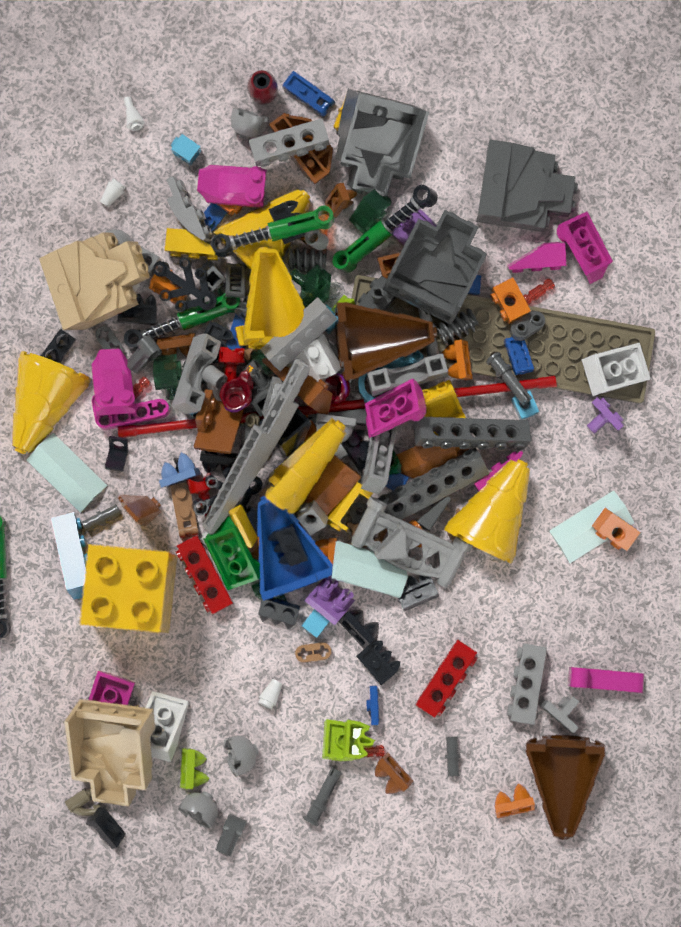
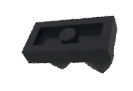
[41,328,76,363]
[200,450,239,477]
[338,610,379,649]
[86,806,126,849]

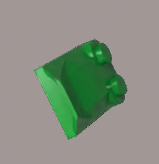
[203,516,260,590]

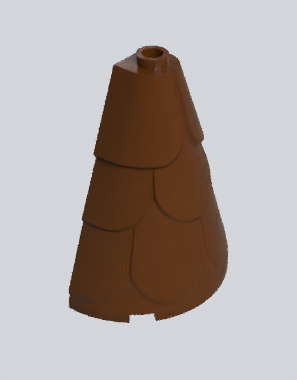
[335,302,437,380]
[526,735,605,840]

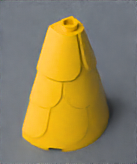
[213,189,311,269]
[243,247,305,349]
[12,351,91,455]
[265,418,346,514]
[444,459,530,564]

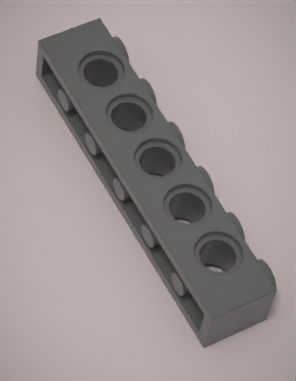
[413,417,531,451]
[378,448,490,520]

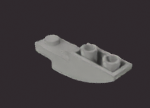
[166,176,213,244]

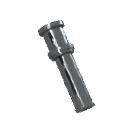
[486,352,532,405]
[302,767,342,827]

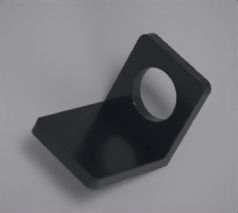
[105,436,129,472]

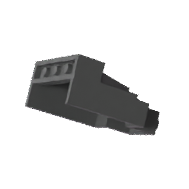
[335,88,429,198]
[476,139,578,232]
[383,210,487,325]

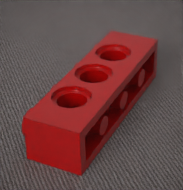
[176,535,234,615]
[415,640,478,718]

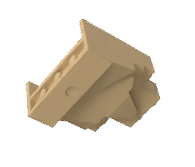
[39,232,150,330]
[64,699,155,806]

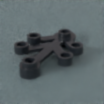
[153,257,217,312]
[192,468,263,517]

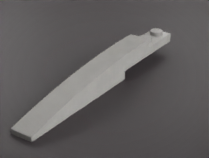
[202,358,310,535]

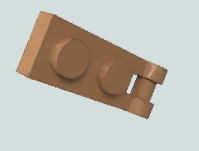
[170,482,199,538]

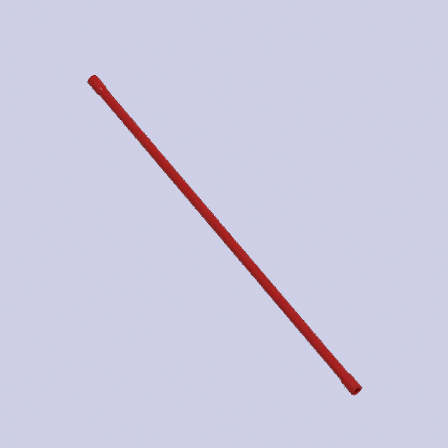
[118,376,557,438]

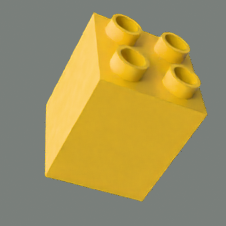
[80,544,177,633]

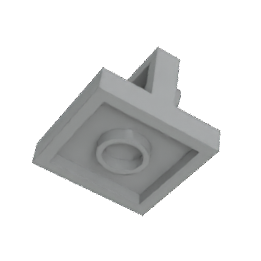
[540,695,579,733]

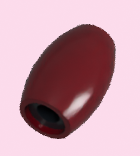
[247,70,278,105]

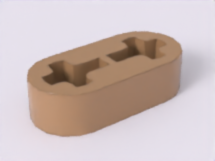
[295,643,331,662]

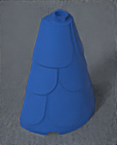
[257,496,333,601]

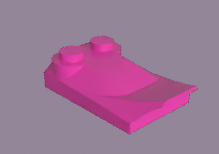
[197,165,267,208]
[556,211,613,284]
[91,349,135,415]
[365,378,426,438]
[88,671,135,705]

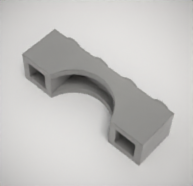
[260,297,337,371]
[172,333,221,414]
[367,353,448,396]

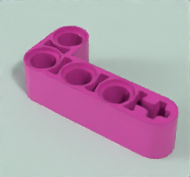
[91,395,170,430]
[568,667,644,693]

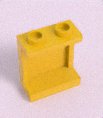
[422,379,466,436]
[327,482,373,532]

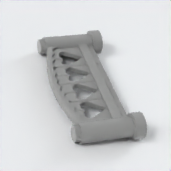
[351,497,473,588]

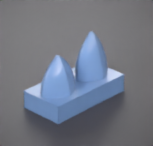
[159,453,201,488]

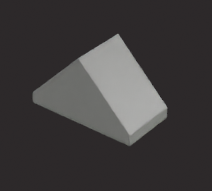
[373,524,406,559]

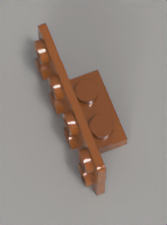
[194,389,245,454]

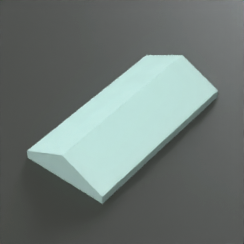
[27,433,108,513]
[549,491,634,563]
[332,541,408,598]

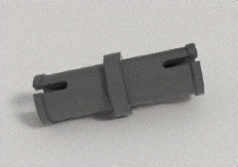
[82,504,122,532]
[445,737,461,776]

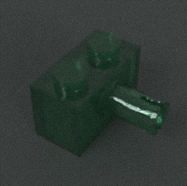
[349,189,392,234]
[290,265,332,307]
[153,354,182,400]

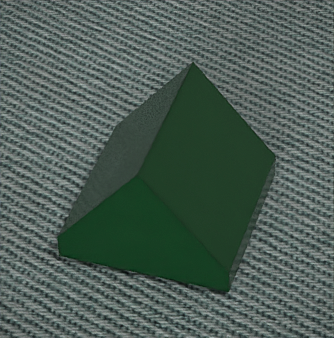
[389,450,401,475]

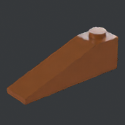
[262,358,332,415]
[296,455,361,530]
[117,495,162,527]

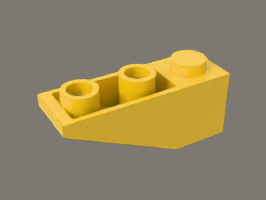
[164,228,224,261]

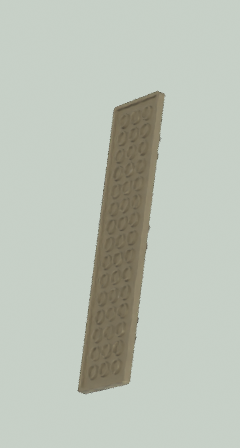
[351,275,655,404]

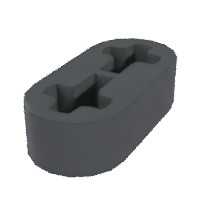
[95,326,124,353]

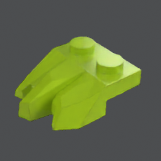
[322,719,375,761]

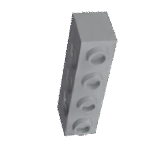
[249,118,329,167]
[361,426,397,495]
[507,643,547,725]

